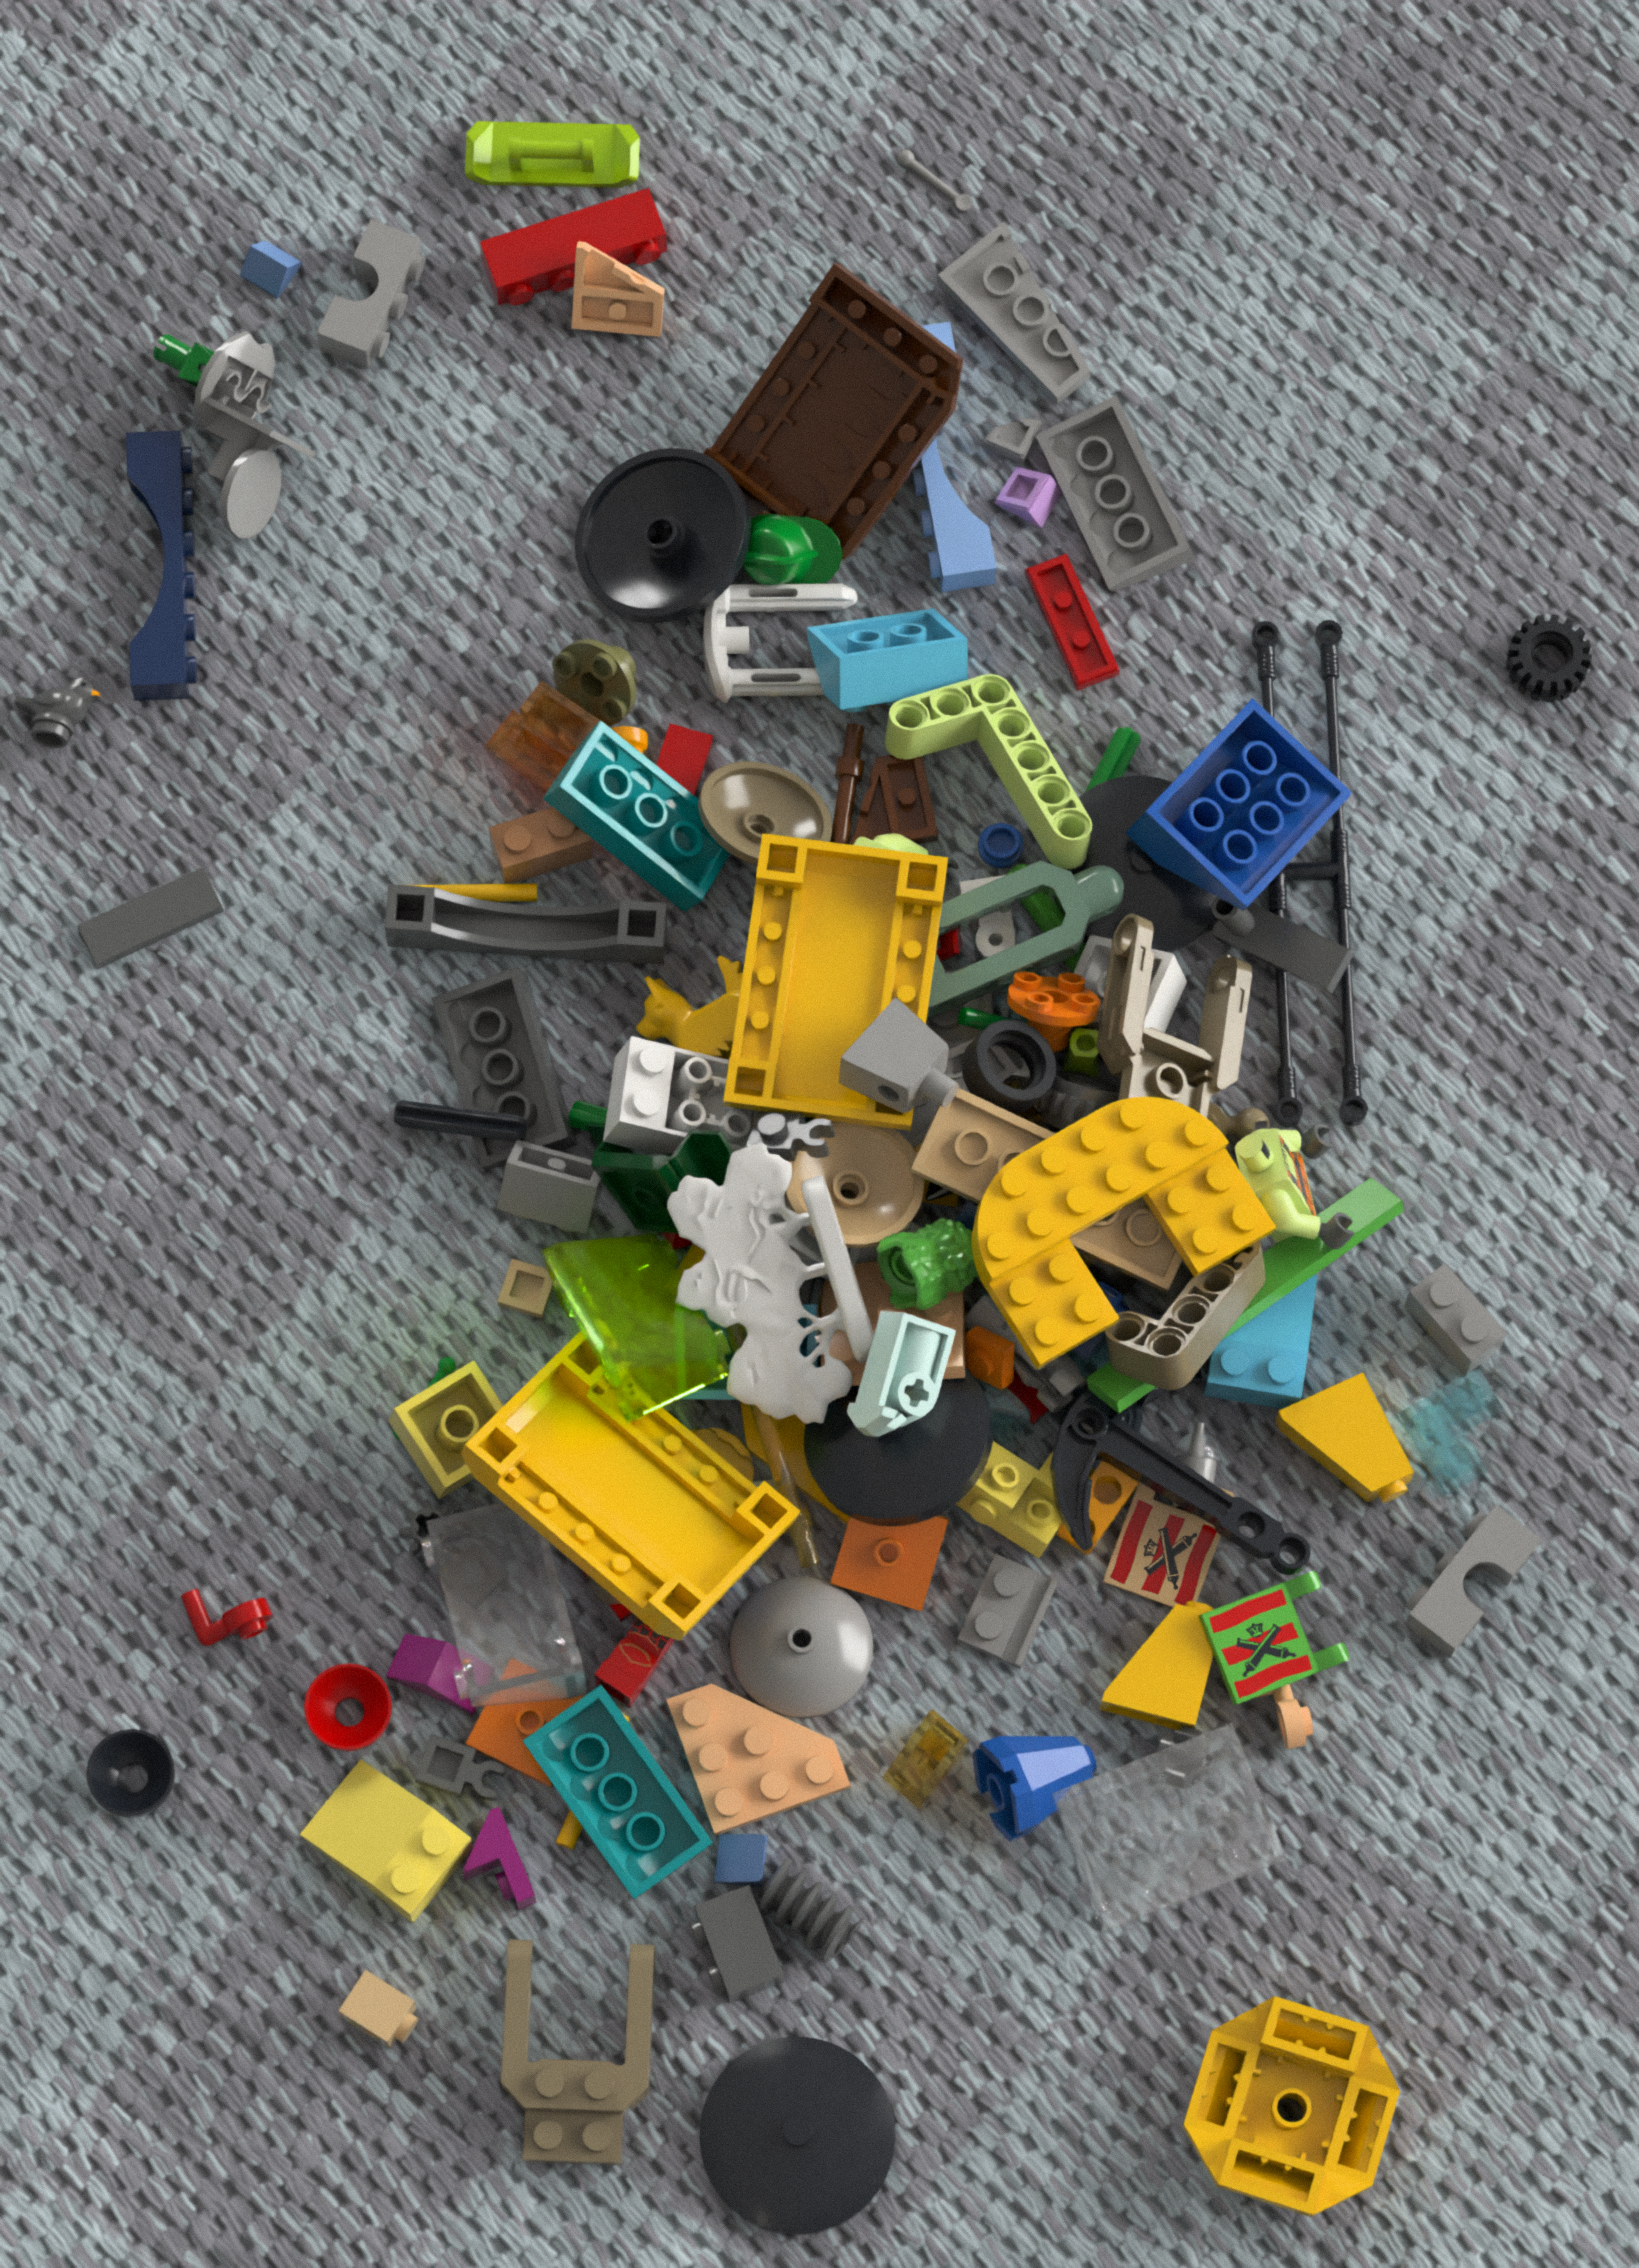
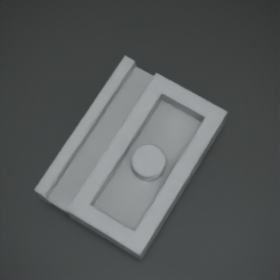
[957,1553,1058,1669]

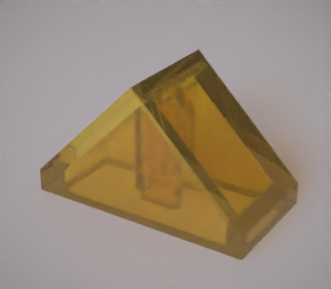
[882,1709,969,1808]

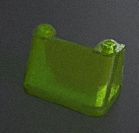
[540,1234,731,1423]

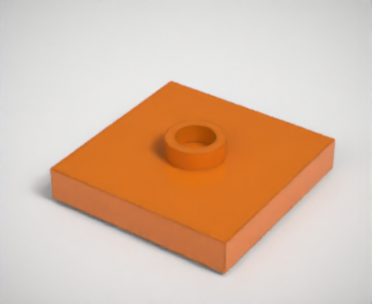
[830,1515,950,1611]
[465,1659,584,1789]

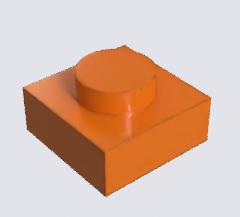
[965,1325,1015,1390]

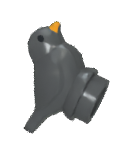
[15,678,100,748]

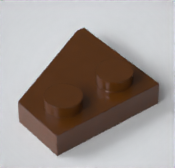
[850,755,938,845]

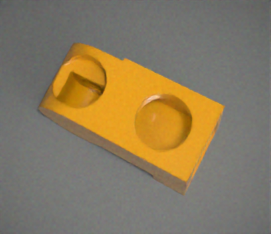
[1056,1460,1139,1556]

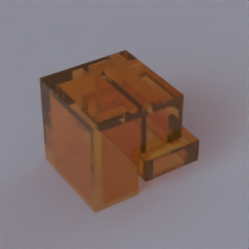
[485,681,600,793]

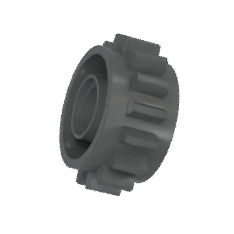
[1033,1070,1120,1129]

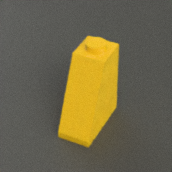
[1275,1372,1414,1503]
[1100,1601,1214,1731]

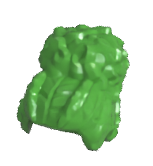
[877,1218,979,1310]

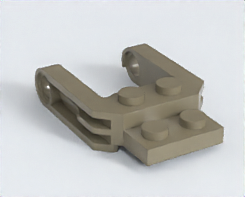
[1096,913,1252,1118]
[501,1939,655,2166]

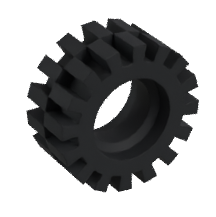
[1506,614,1592,702]

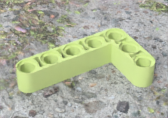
[884,674,1093,869]

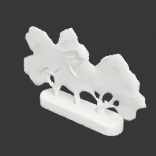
[667,1142,874,1424]

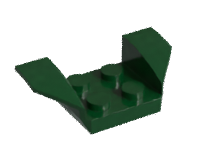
[585,1123,733,1234]

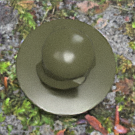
[552,639,637,726]

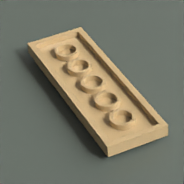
[909,1088,1182,1292]

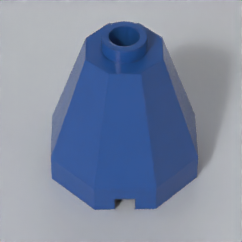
[972,1736,1097,1842]

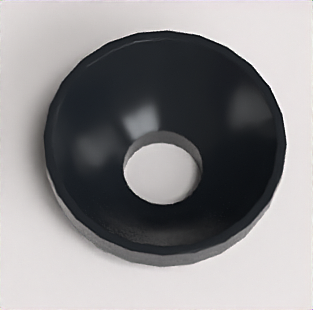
[86,1729,175,1818]

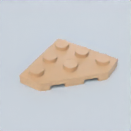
[666,1683,851,1836]

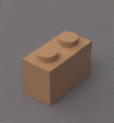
[489,807,592,884]

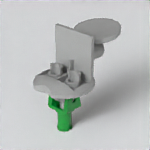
[153,331,316,539]

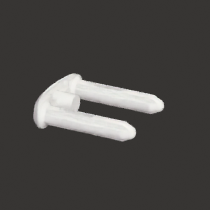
[702,583,858,703]

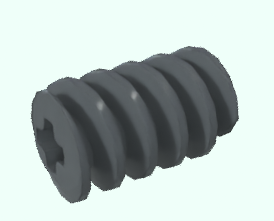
[758,1858,865,1963]

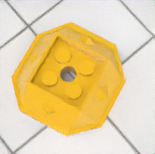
[1182,1996,1400,2217]

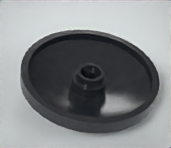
[575,448,751,623]
[1047,776,1217,953]
[804,1367,994,1526]
[700,2037,895,2235]

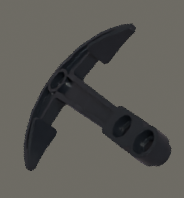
[1050,1370,1311,1575]

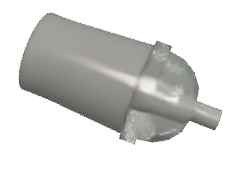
[1172,1422,1220,1511]

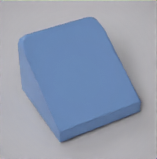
[714,1834,768,1888]

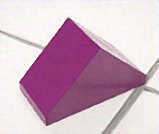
[386,1633,493,1714]

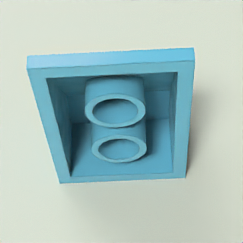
[1204,1275,1317,1409]

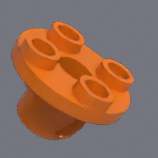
[1007,971,1101,1052]

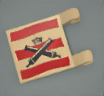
[1103,1482,1234,1608]

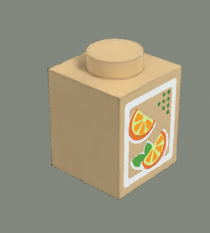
[338,1970,419,2049]

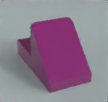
[463,1806,537,1910]

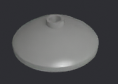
[730,1577,873,1718]

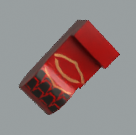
[594,1618,675,1708]

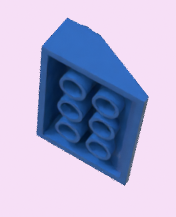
[1125,698,1352,911]

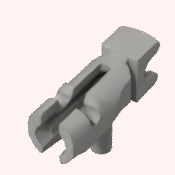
[965,1295,1087,1413]

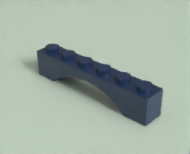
[126,430,197,701]

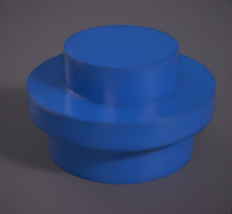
[978,823,1024,868]

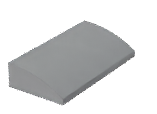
[1035,395,1196,591]

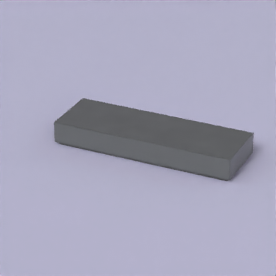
[77,868,223,969]

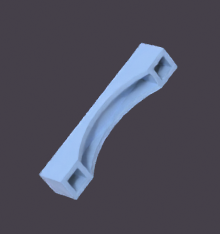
[912,322,997,592]

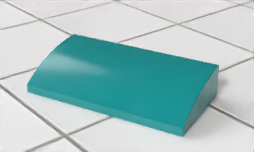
[543,721,730,912]
[523,1685,714,1899]

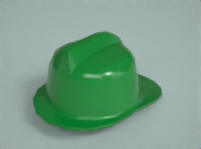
[743,514,842,585]

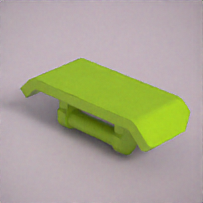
[465,121,640,188]

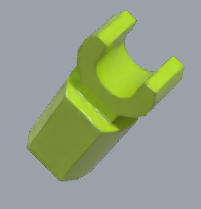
[1063,1028,1100,1078]

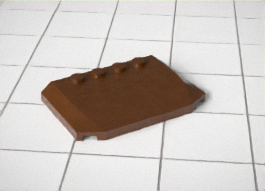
[703,263,963,561]

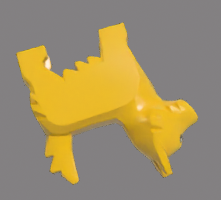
[636,956,743,1059]

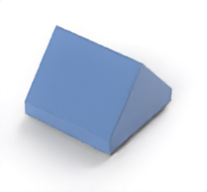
[240,240,302,299]

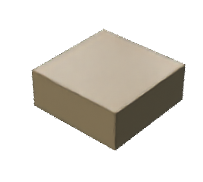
[497,1259,557,1319]

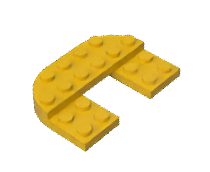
[971,1097,1276,1369]

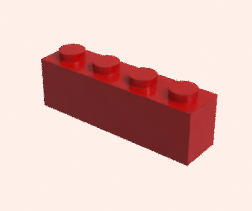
[480,188,667,306]

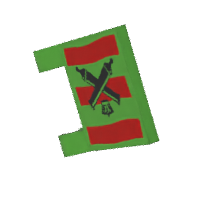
[1199,1571,1350,1705]

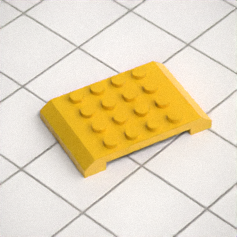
[723,833,948,1131]
[460,1328,801,1641]

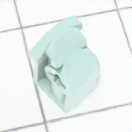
[847,1311,956,1437]

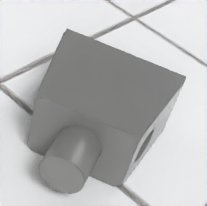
[839,998,959,1113]

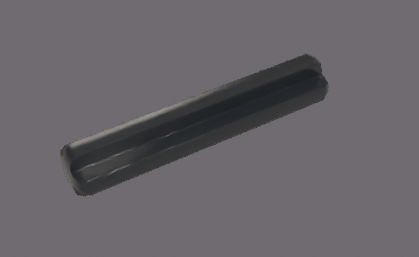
[394,1100,528,1142]

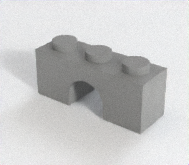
[317,219,426,369]
[1405,1505,1541,1658]

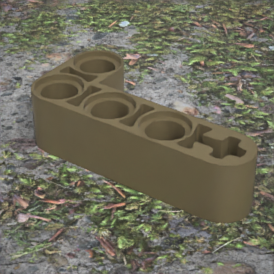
[1105,1240,1266,1390]

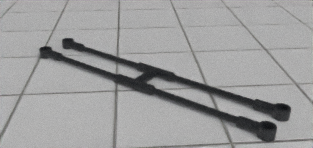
[1251,620,1368,1128]

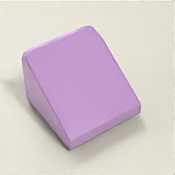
[994,467,1063,528]

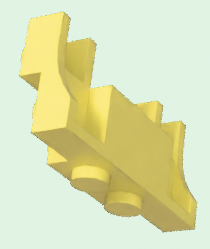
[955,1441,1095,1559]

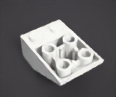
[603,1036,757,1153]

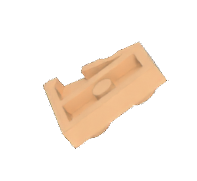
[571,241,665,337]

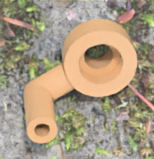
[1255,1684,1313,1750]

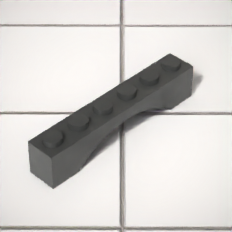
[385,884,667,965]

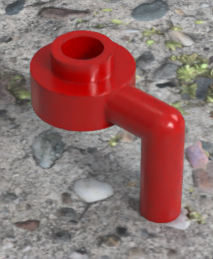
[180,1589,273,1646]

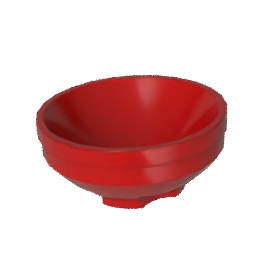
[304,1663,392,1752]

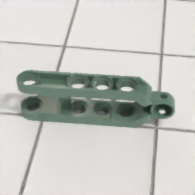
[927,860,1125,1020]

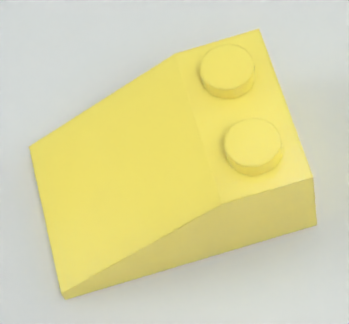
[300,1759,473,1923]

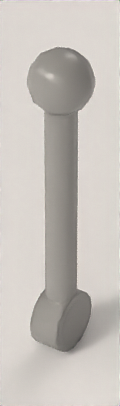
[897,150,972,213]

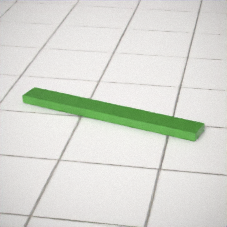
[1086,1177,1404,1413]

